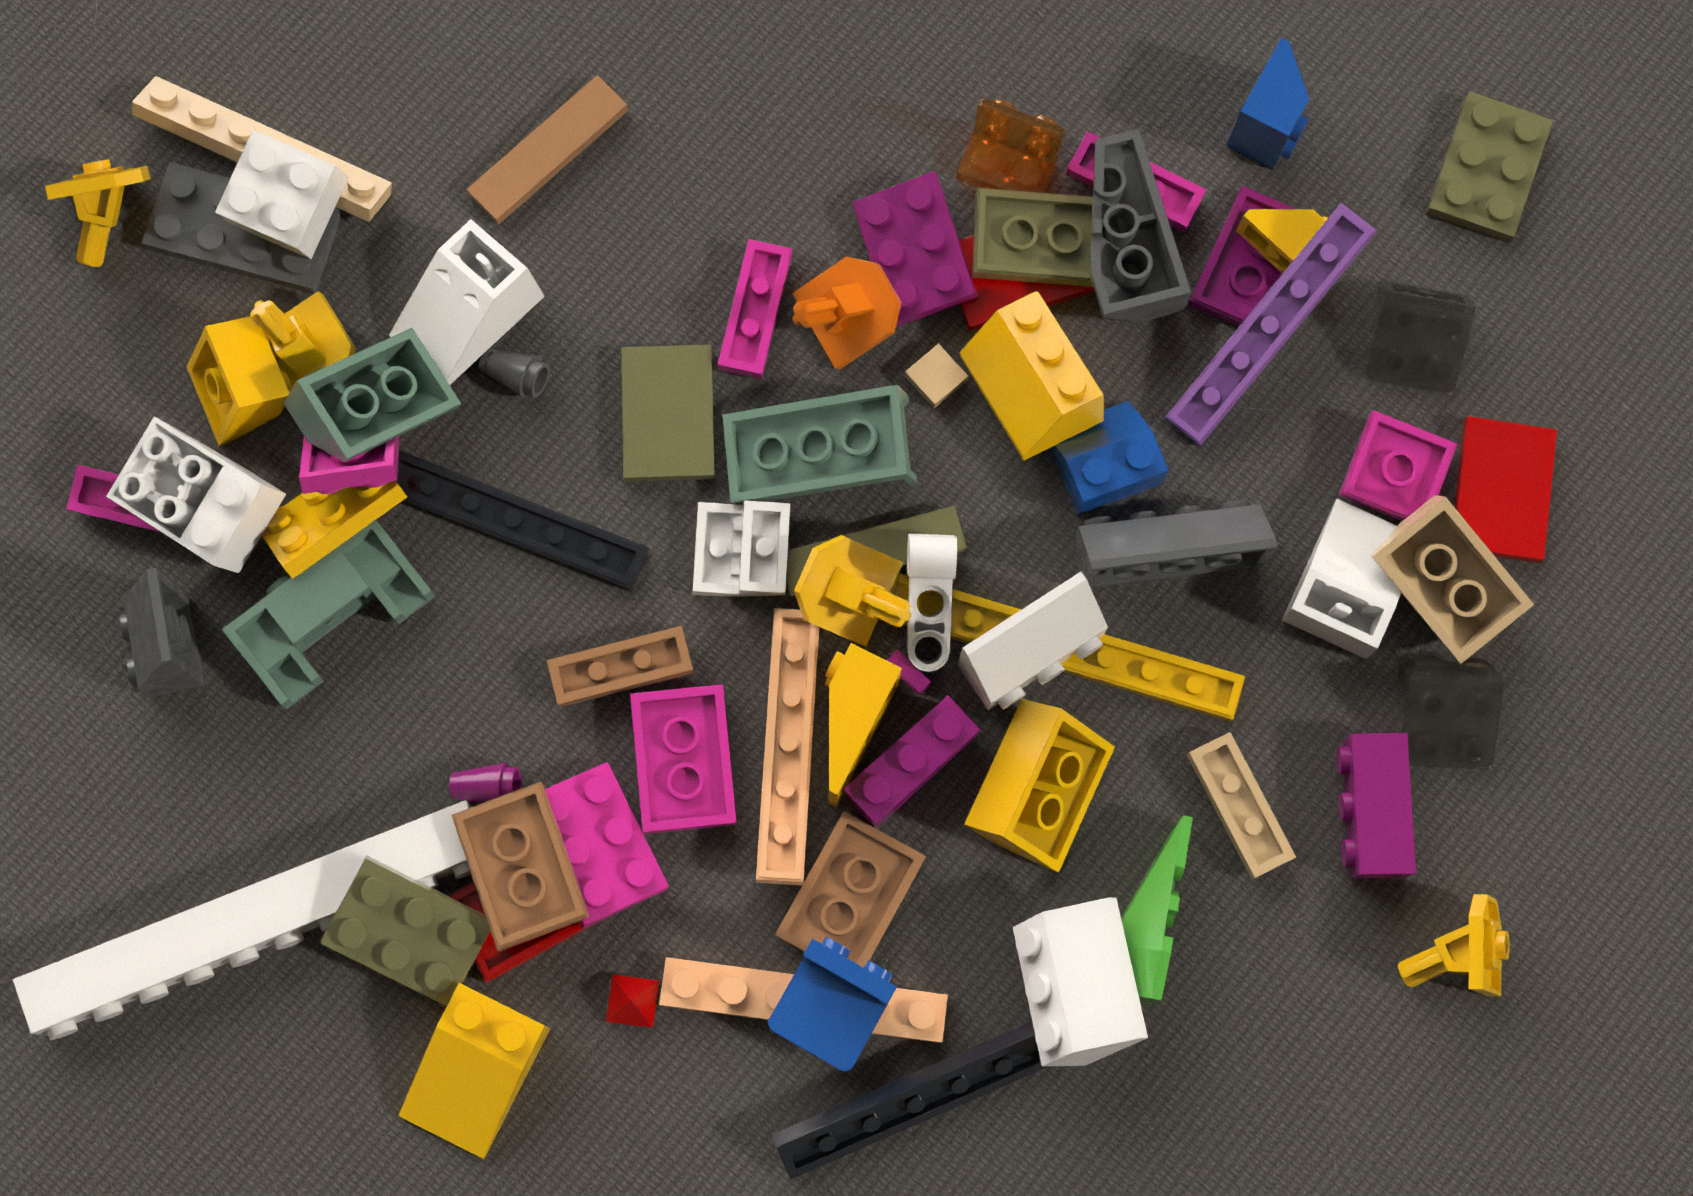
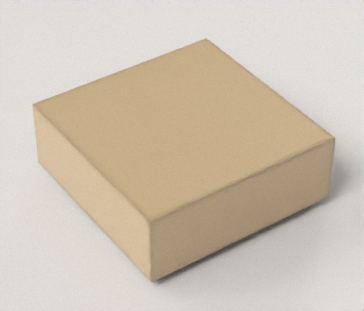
[904,344,968,408]

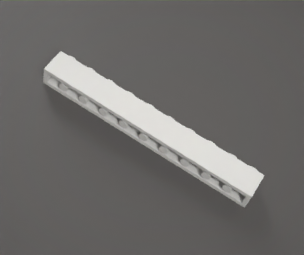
[13,800,472,1040]

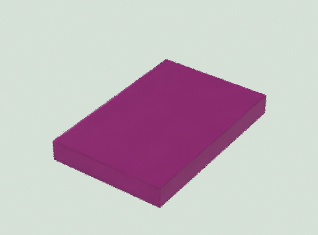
[1188,186,1295,327]

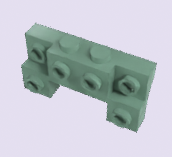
[222,520,435,710]

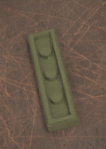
[786,505,967,599]

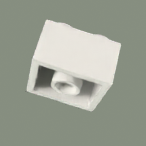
[215,130,348,259]

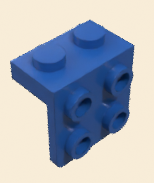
[768,937,897,1072]

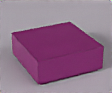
[886,649,935,695]

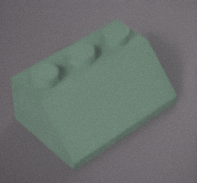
[284,328,461,462]

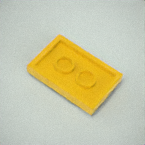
[262,481,407,579]

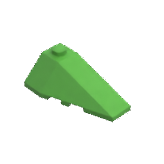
[1121,815,1193,1006]

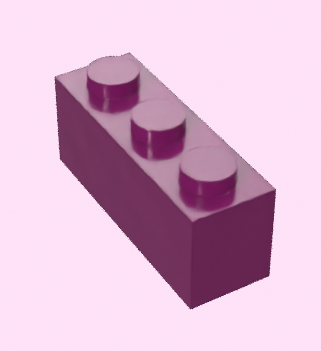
[843,695,980,828]
[1336,733,1416,879]

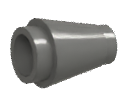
[479,347,550,398]

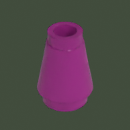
[449,762,522,804]

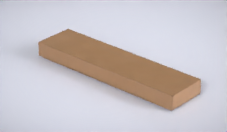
[466,75,628,225]

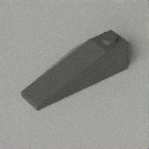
[1090,129,1191,322]

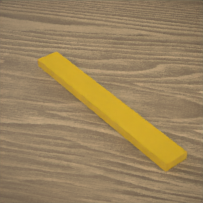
[890,573,1245,722]

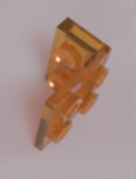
[956,98,1065,193]

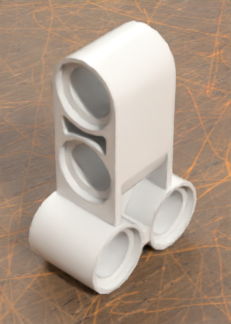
[906,534,957,672]

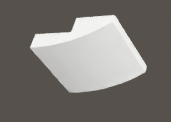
[692,500,790,597]

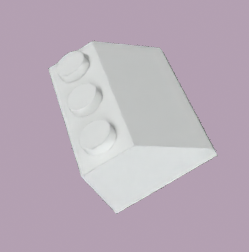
[957,572,1108,710]
[1013,897,1148,1066]

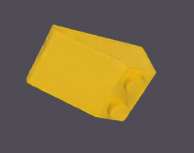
[825,643,902,807]
[398,983,551,1159]

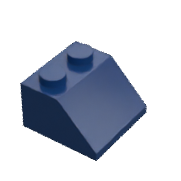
[1226,38,1309,170]
[1050,401,1169,515]

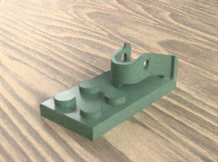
[722,385,918,505]

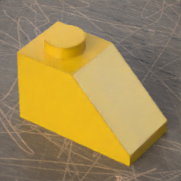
[1236,209,1328,274]

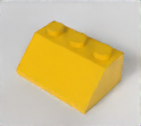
[959,291,1104,461]
[964,699,1115,872]

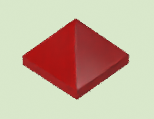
[606,975,660,1028]

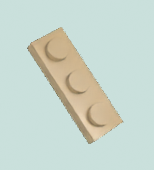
[1187,732,1296,880]

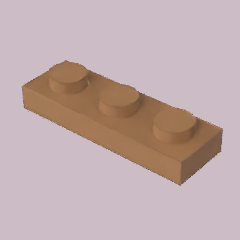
[546,626,694,708]

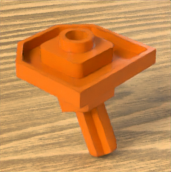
[792,256,902,370]

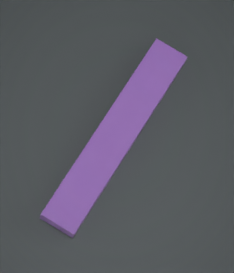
[1165,203,1377,446]

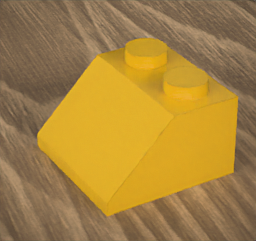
[187,316,291,446]

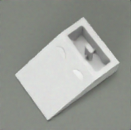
[389,220,545,385]
[106,417,286,573]
[1282,499,1401,659]

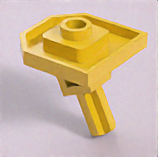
[45,159,151,267]
[250,291,356,390]
[794,535,912,646]
[1398,894,1510,997]

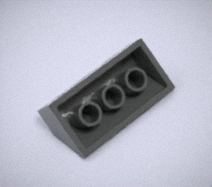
[1074,500,1277,589]

